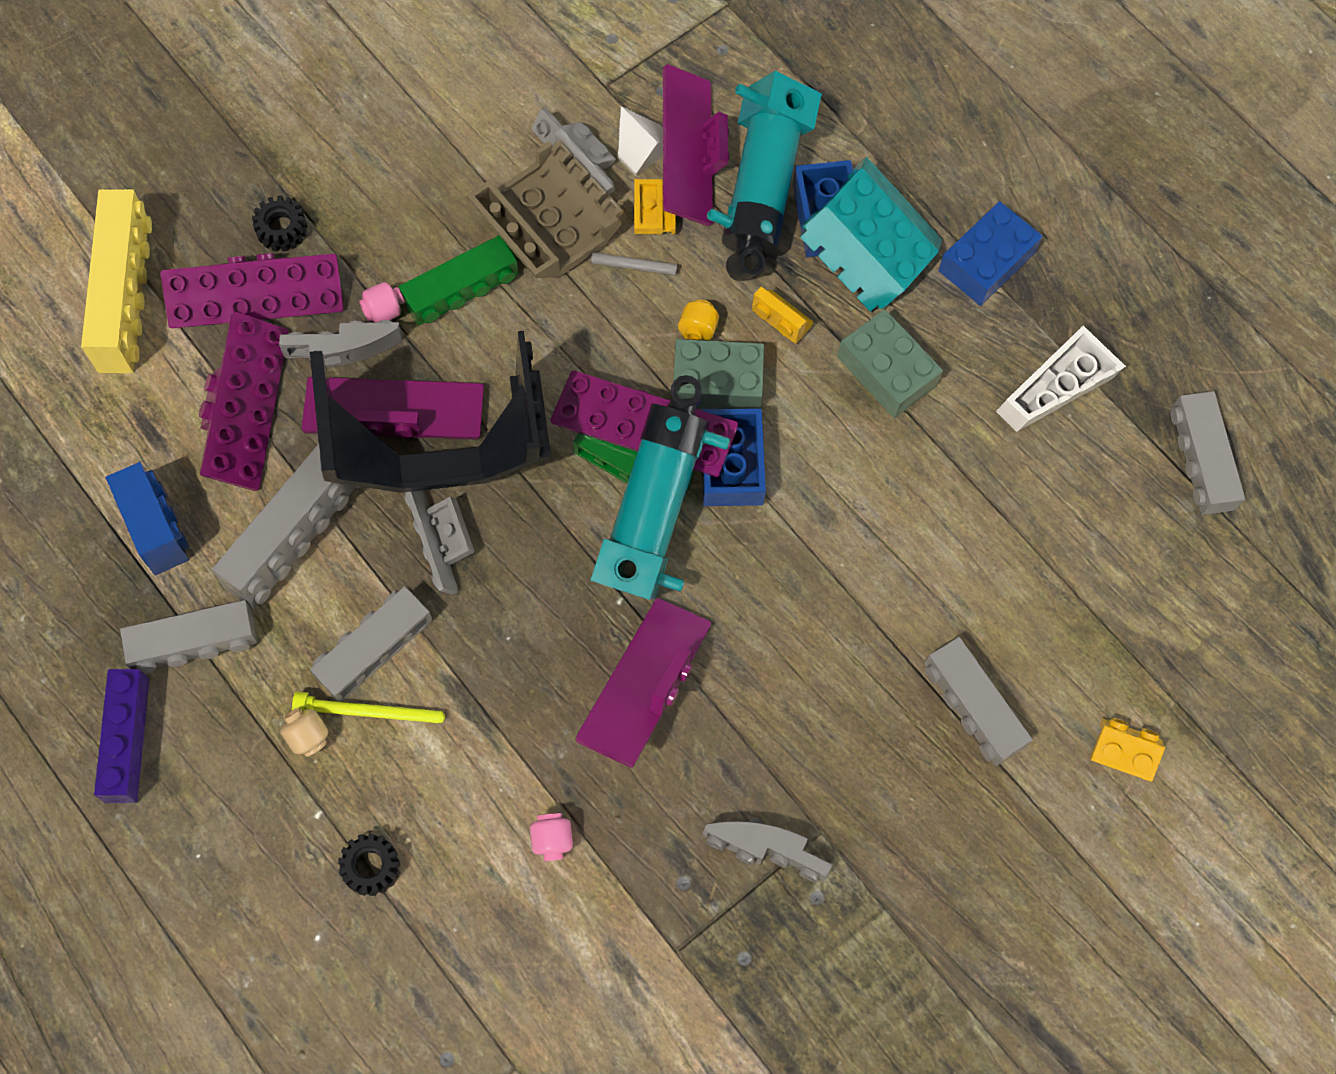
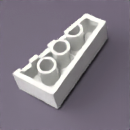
[996,326,1126,432]

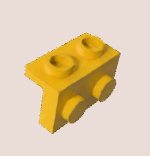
[752,286,813,344]
[1090,718,1166,782]

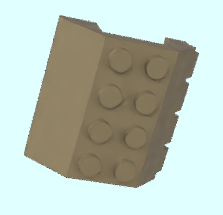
[467,141,624,278]

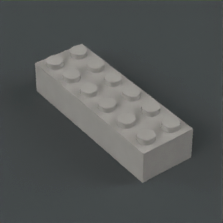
[211,444,360,610]

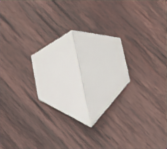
[618,106,663,176]

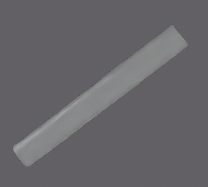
[554,128,615,195]
[591,252,677,276]

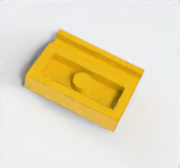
[634,179,676,234]

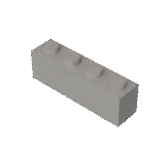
[1171,391,1246,515]
[310,587,433,702]
[120,600,258,674]
[924,637,1033,766]

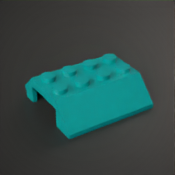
[800,156,942,312]

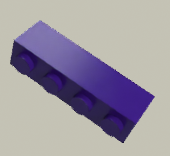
[94,669,150,803]

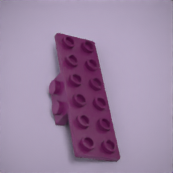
[663,64,730,226]
[160,253,344,328]
[199,312,288,491]
[550,370,738,477]
[302,377,484,440]
[575,598,711,768]

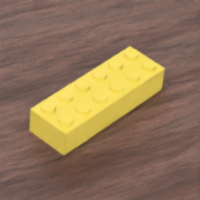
[81,190,152,373]

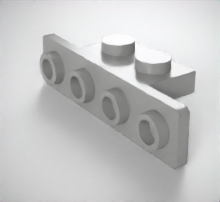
[532,108,615,202]
[404,490,475,595]

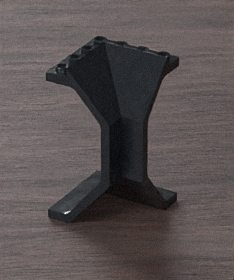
[310,331,551,493]

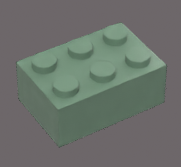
[837,309,943,419]
[674,339,764,409]

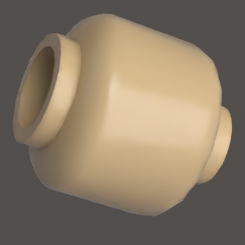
[280,707,328,757]

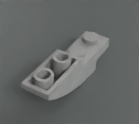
[279,320,402,368]
[702,822,832,883]

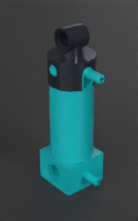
[707,71,822,281]
[590,375,730,600]

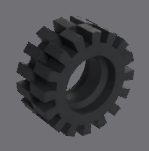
[252,196,308,252]
[338,833,400,896]

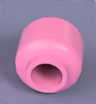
[359,282,404,323]
[530,813,573,861]

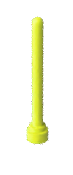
[292,691,445,723]

